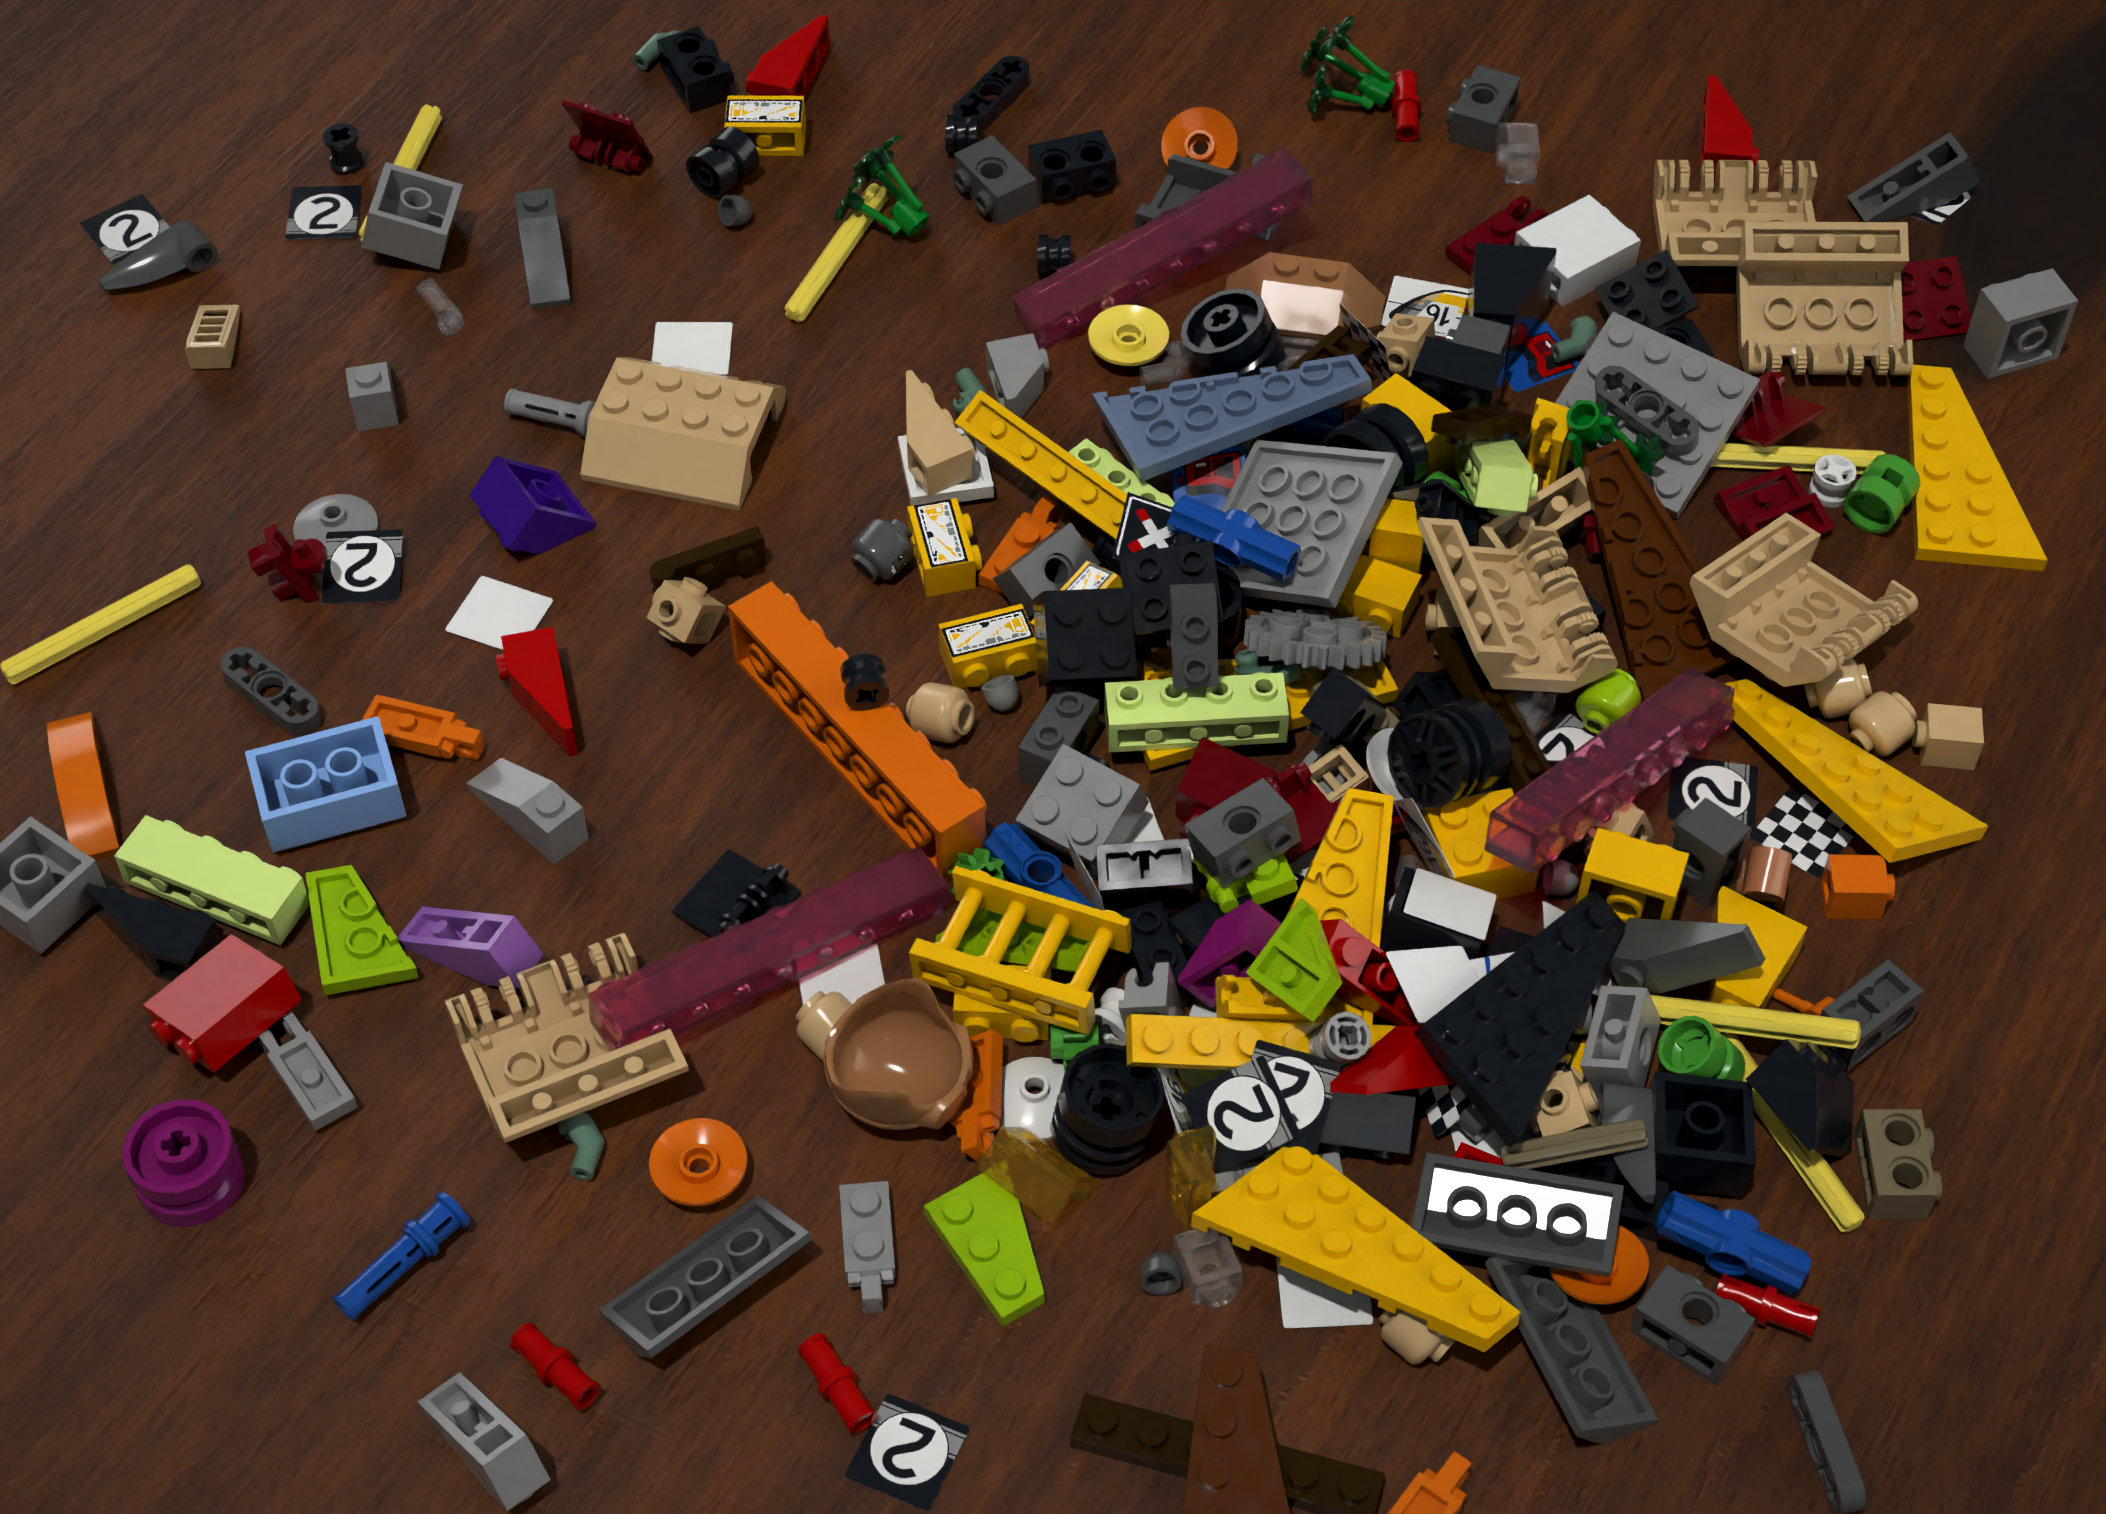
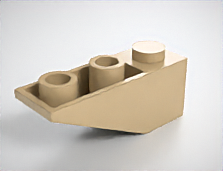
[906,370,975,497]

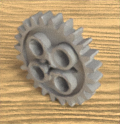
[1243,608,1387,670]

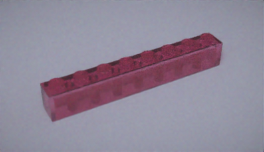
[1012,147,1313,350]
[1484,668,1735,874]
[588,846,948,1052]

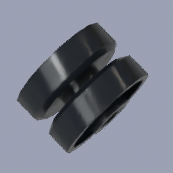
[1180,288,1285,378]
[1321,403,1429,487]

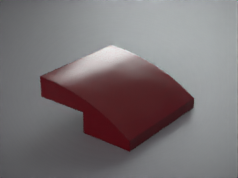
[1713,465,1835,541]

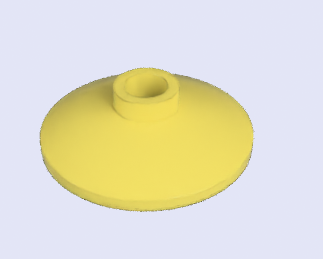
[1088,305,1169,366]

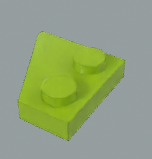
[1245,898,1342,1023]

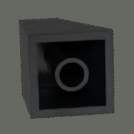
[1467,243,1556,372]

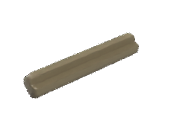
[1501,1118,1648,1170]

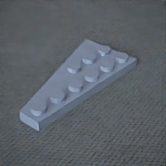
[1092,354,1373,482]

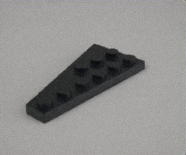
[1414,889,1626,1148]

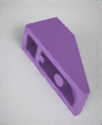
[398,907,544,989]

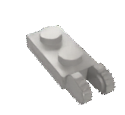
[257,1011,358,1131]

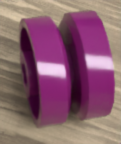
[122,1099,246,1227]

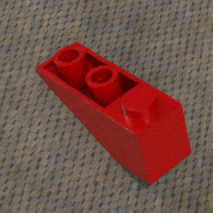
[1320,919,1416,1026]

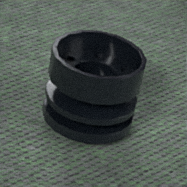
[1387,698,1512,808]
[1050,1043,1165,1175]

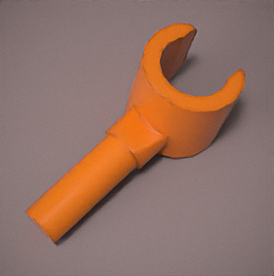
[1773,988,1835,1016]

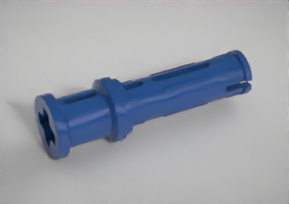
[332,1191,471,1321]

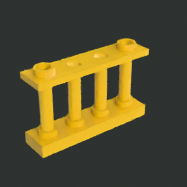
[909,866,1132,1035]

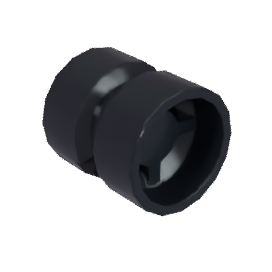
[686,126,760,199]

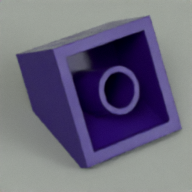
[469,456,596,555]

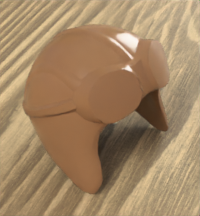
[823,978,973,1130]

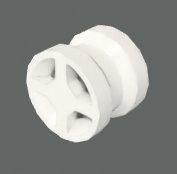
[1808,454,1857,508]
[1095,987,1126,1046]

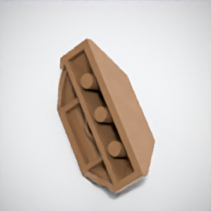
[1225,252,1385,340]

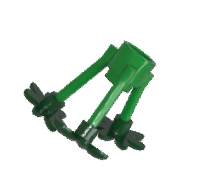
[1300,15,1395,115]
[834,135,930,238]
[1566,400,1666,476]

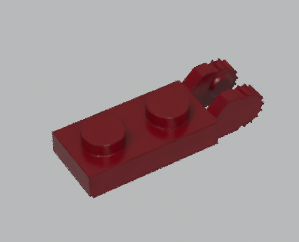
[1445,195,1549,275]

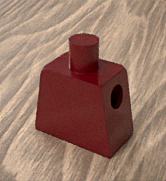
[1176,737,1278,839]

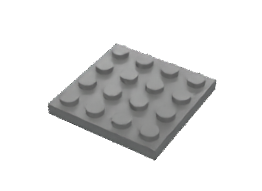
[1555,312,1760,520]
[1215,440,1403,608]

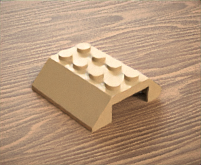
[1653,160,1818,267]
[1736,221,1913,375]
[580,357,786,511]
[1689,513,1918,687]
[1417,517,1618,693]
[444,932,689,1143]

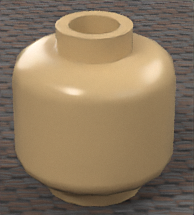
[1803,658,1872,719]
[906,682,975,744]
[1848,691,1917,757]
[795,991,852,1061]
[1378,1309,1455,1365]

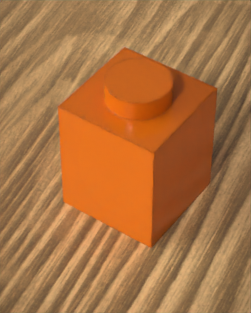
[1820,854,1895,920]

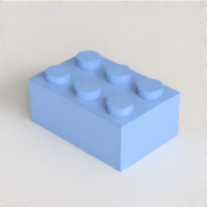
[245,716,407,853]

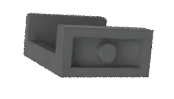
[1135,154,1243,263]

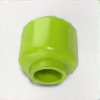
[1575,668,1642,735]

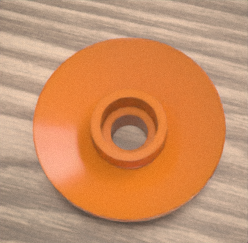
[1161,107,1238,170]
[649,1118,747,1206]
[1548,1225,1649,1304]

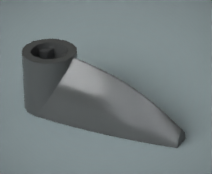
[99,220,218,290]
[1596,1082,1656,1204]

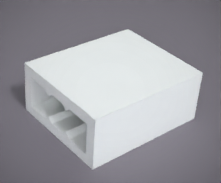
[1514,194,1641,307]

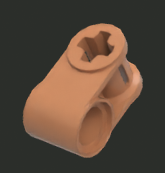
[1735,846,1792,908]

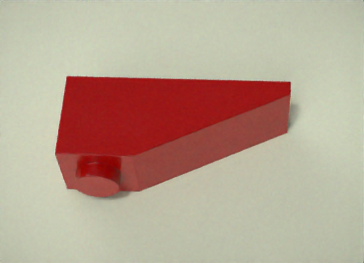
[745,15,830,98]
[1699,75,1759,183]
[496,627,578,756]
[1330,1019,1456,1095]

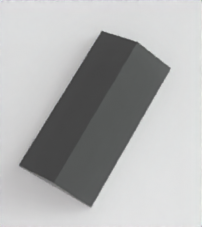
[1411,1153,1624,1278]
[599,1195,813,1358]
[1485,1257,1658,1445]

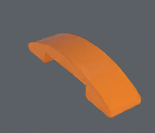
[47,712,120,860]

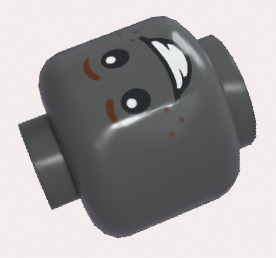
[851,518,914,582]

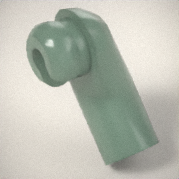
[632,30,680,70]
[1551,316,1598,363]
[952,368,988,416]
[1234,649,1301,684]
[558,1112,605,1181]

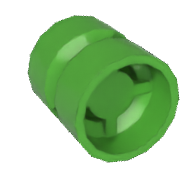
[1843,454,1921,534]
[1658,1016,1746,1081]

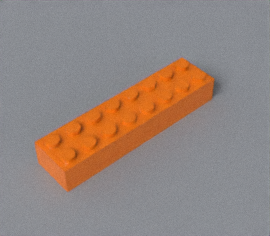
[728,581,988,886]

